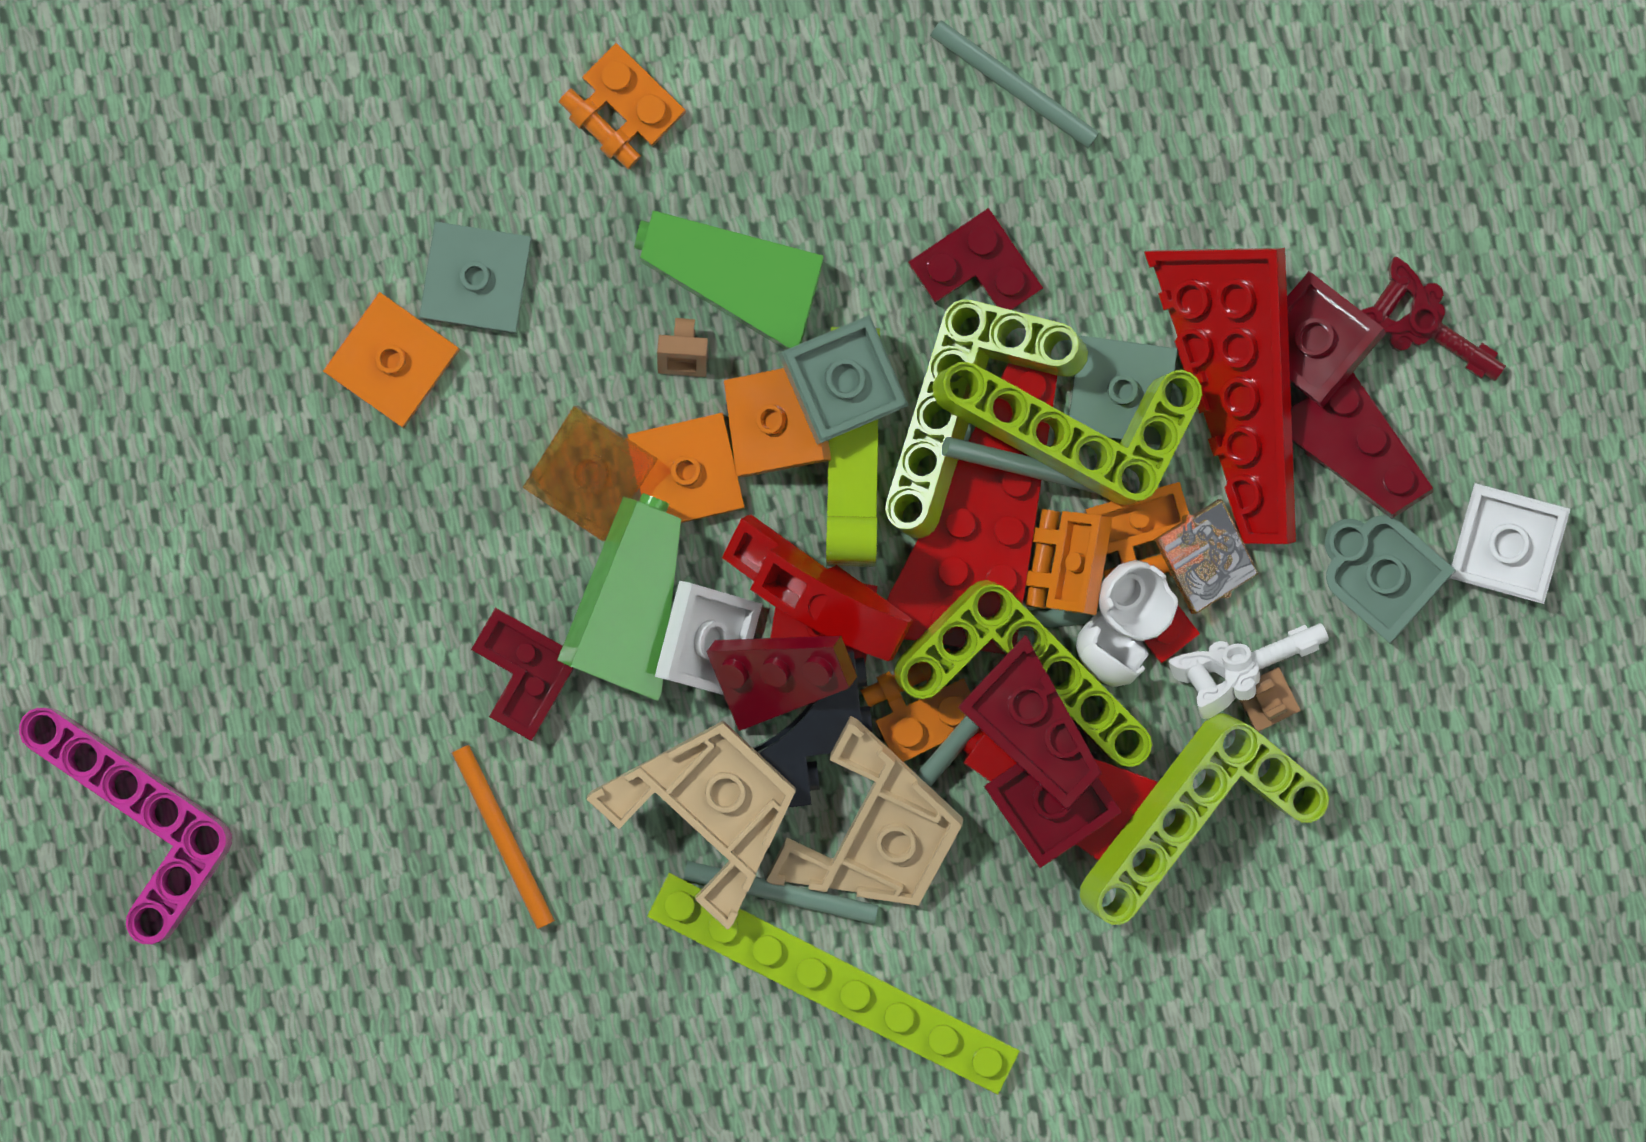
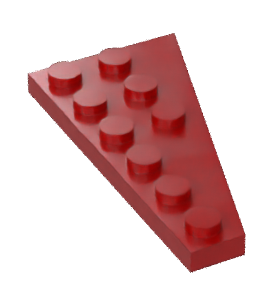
[1144,248,1296,544]
[887,363,1057,655]

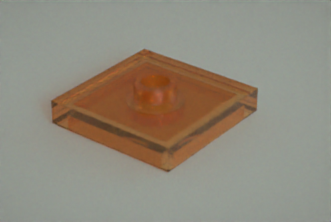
[522,405,658,541]

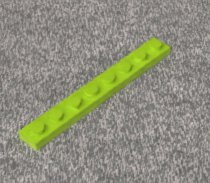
[647,872,1020,1095]

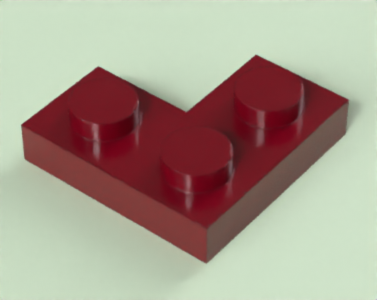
[908,208,1043,310]
[471,607,575,741]

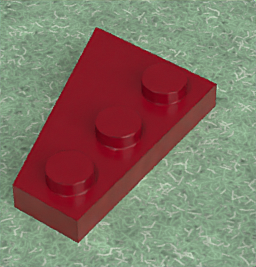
[1291,373,1433,519]
[958,635,1102,811]
[706,636,857,731]

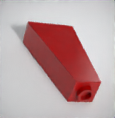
[963,730,1158,861]

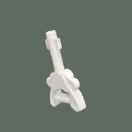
[1169,623,1329,719]

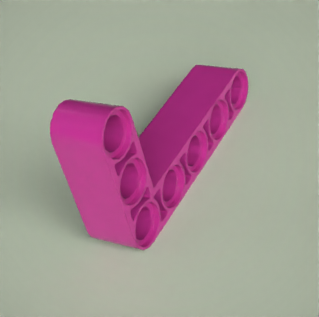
[19,708,232,944]

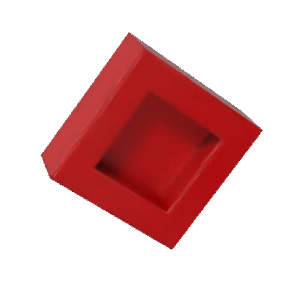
[1143,605,1200,664]

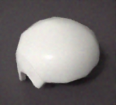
[1099,560,1178,641]
[1076,611,1148,687]

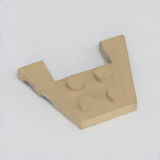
[766,716,963,906]
[586,721,796,930]

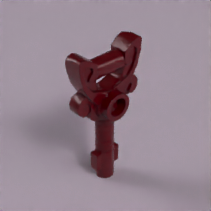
[1361,257,1506,381]

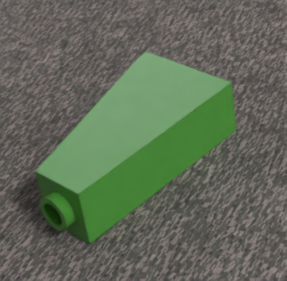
[634,210,824,350]
[557,493,681,701]

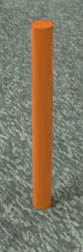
[452,745,555,929]

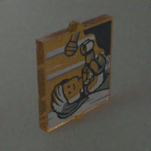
[1154,499,1259,614]

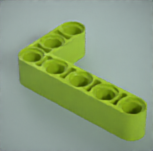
[885,299,1088,538]
[826,327,880,567]
[932,362,1202,505]
[894,580,1152,767]
[1080,713,1329,925]

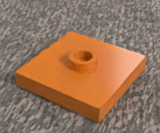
[323,292,460,429]
[724,368,831,477]
[627,412,745,523]

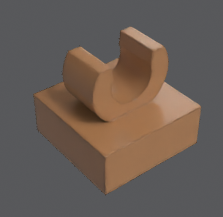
[657,318,708,377]
[1239,667,1301,732]

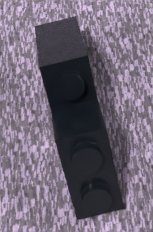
[752,646,873,808]

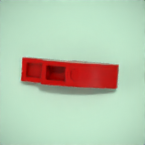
[722,514,913,662]

